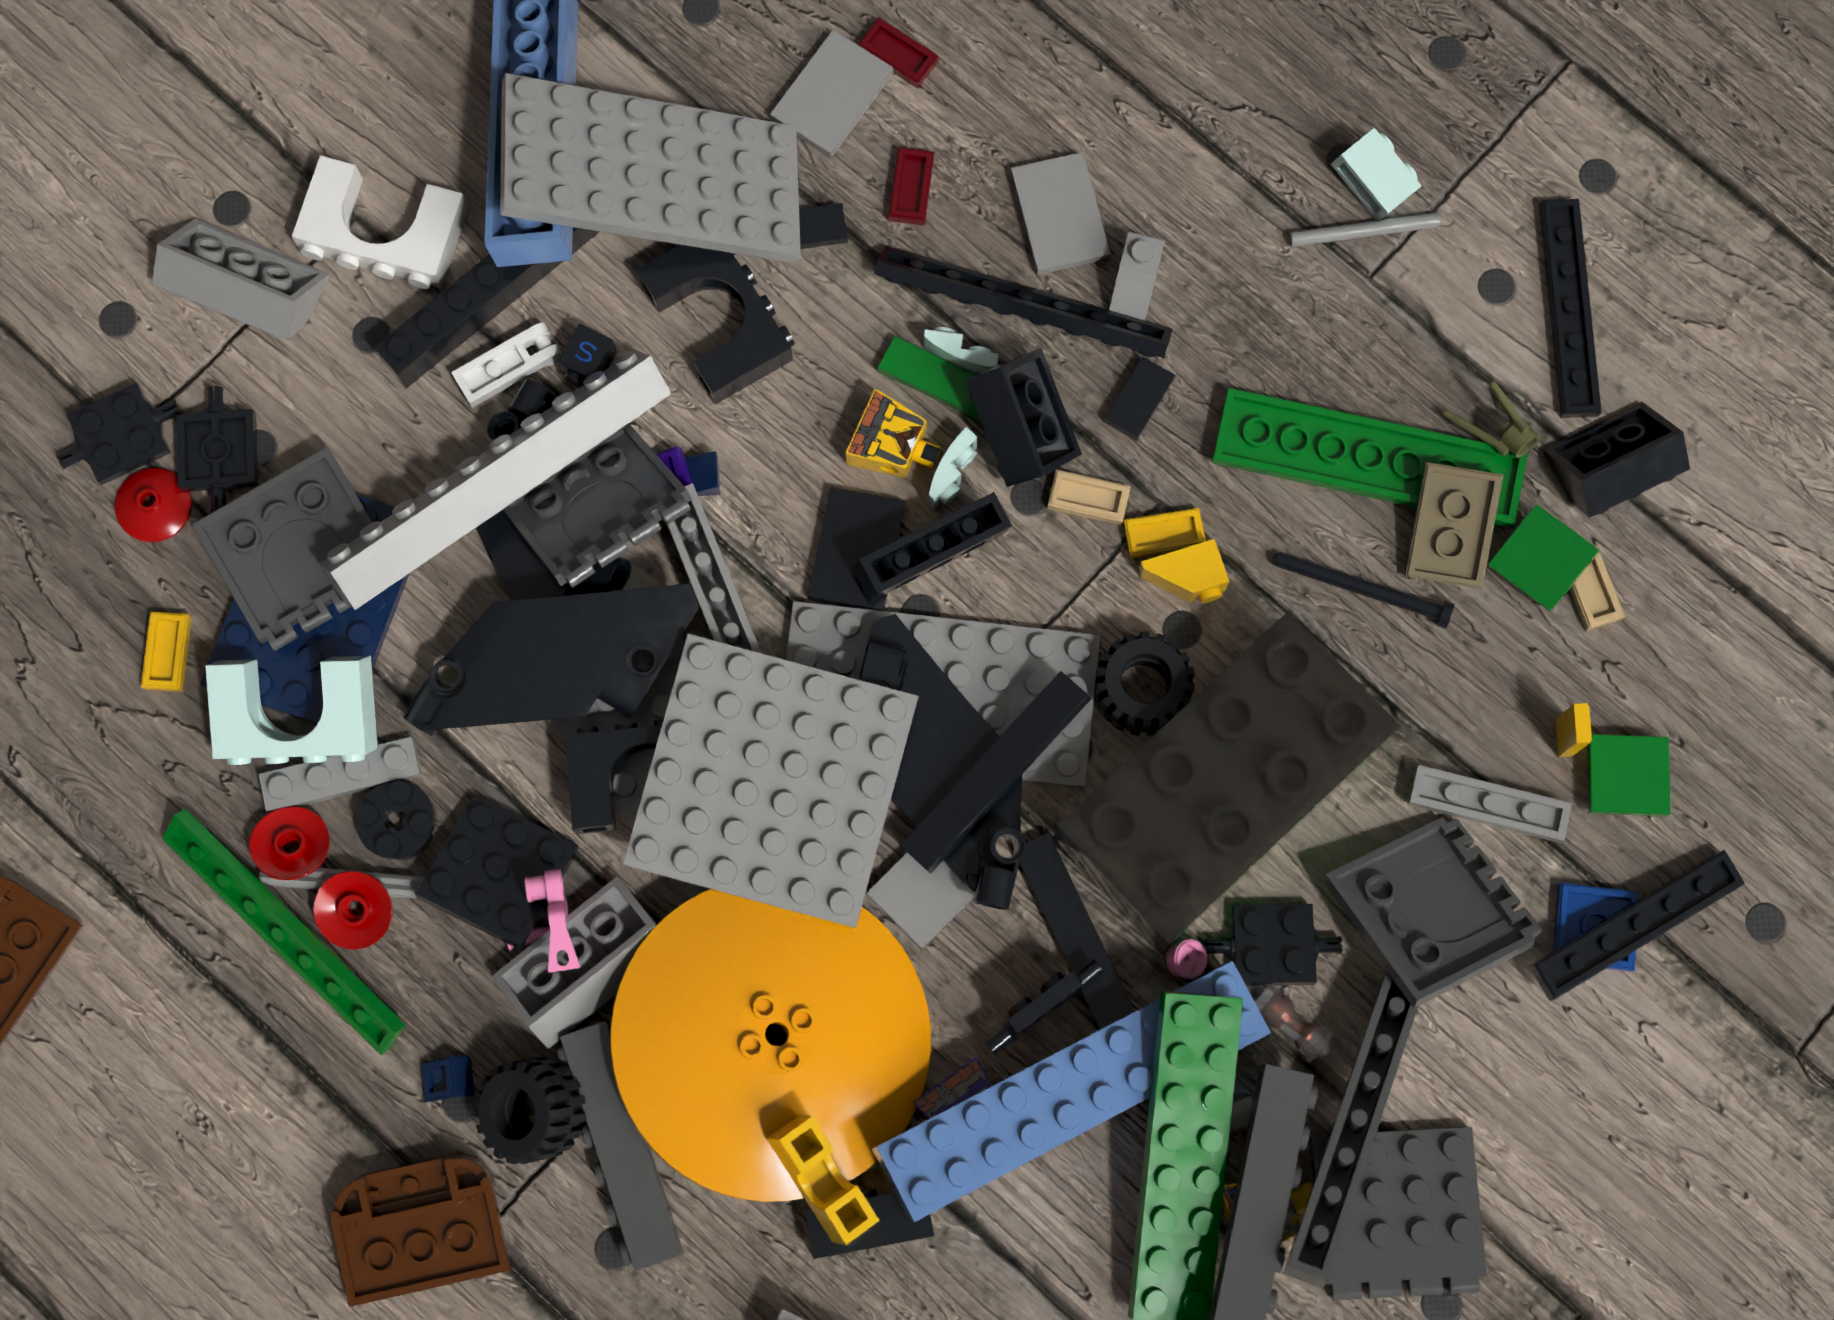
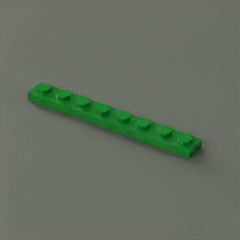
[162,809,406,1055]

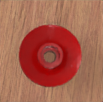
[115,468,192,543]
[249,807,330,880]
[313,871,393,950]

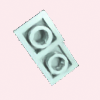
[924,327,998,375]
[929,427,977,510]

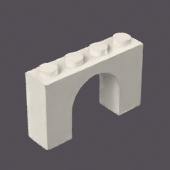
[292,156,469,289]

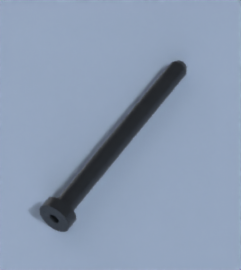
[1271,552,1455,629]

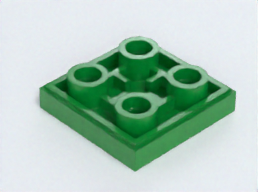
[1488,504,1599,613]
[1587,734,1670,817]

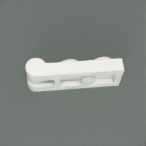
[451,323,563,408]

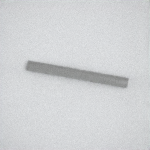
[1289,212,1440,247]

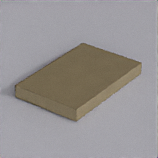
[1404,462,1504,589]

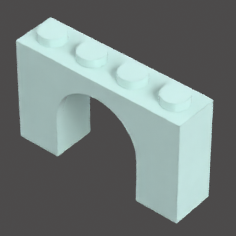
[205,656,377,765]

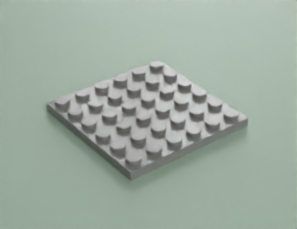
[623,634,919,928]

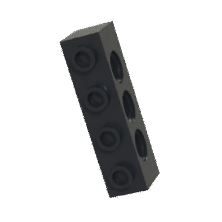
[852,492,1012,602]

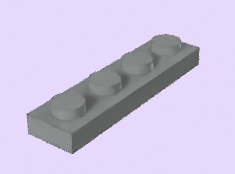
[259,736,422,813]
[1407,765,1572,843]

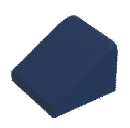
[685,451,721,496]
[421,1056,474,1102]

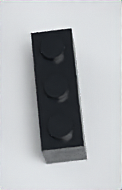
[805,1188,934,1259]

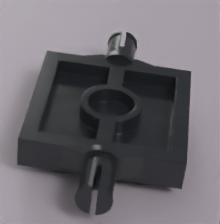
[56,383,183,485]
[176,386,258,513]
[1206,904,1343,986]
[985,959,1104,1055]

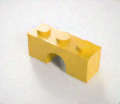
[767,1115,880,1245]

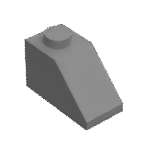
[1109,232,1165,320]

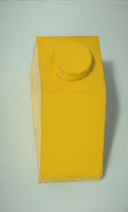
[1138,539,1230,604]

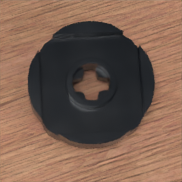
[355,781,436,860]

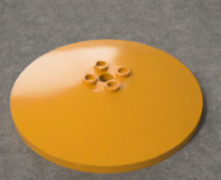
[610,889,931,1202]

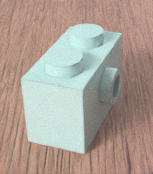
[1331,127,1421,221]

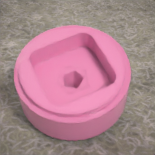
[1166,939,1207,979]

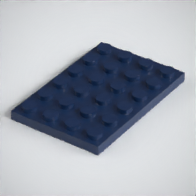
[200,495,410,724]

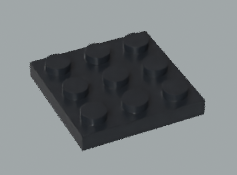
[415,794,579,950]

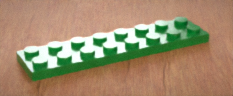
[1212,388,1528,528]
[1128,991,1243,1320]

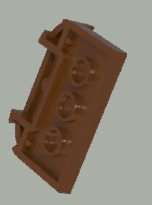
[0,877,84,1047]
[331,1154,511,1307]

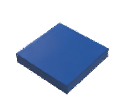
[1553,883,1640,972]

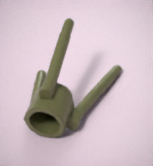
[1442,381,1540,458]

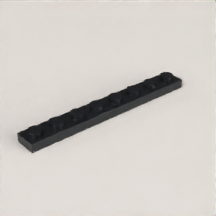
[874,246,1173,358]

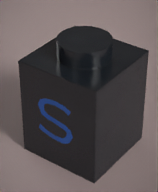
[558,323,617,388]

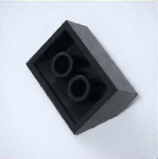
[965,348,1082,487]
[1543,402,1690,518]

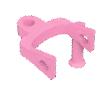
[508,869,581,973]

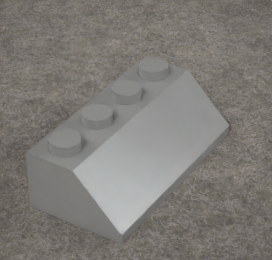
[152,218,329,341]
[491,876,657,1049]

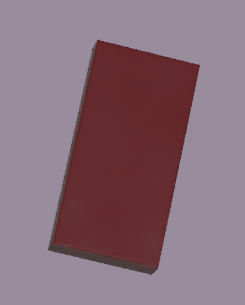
[858,17,939,89]
[888,147,935,226]

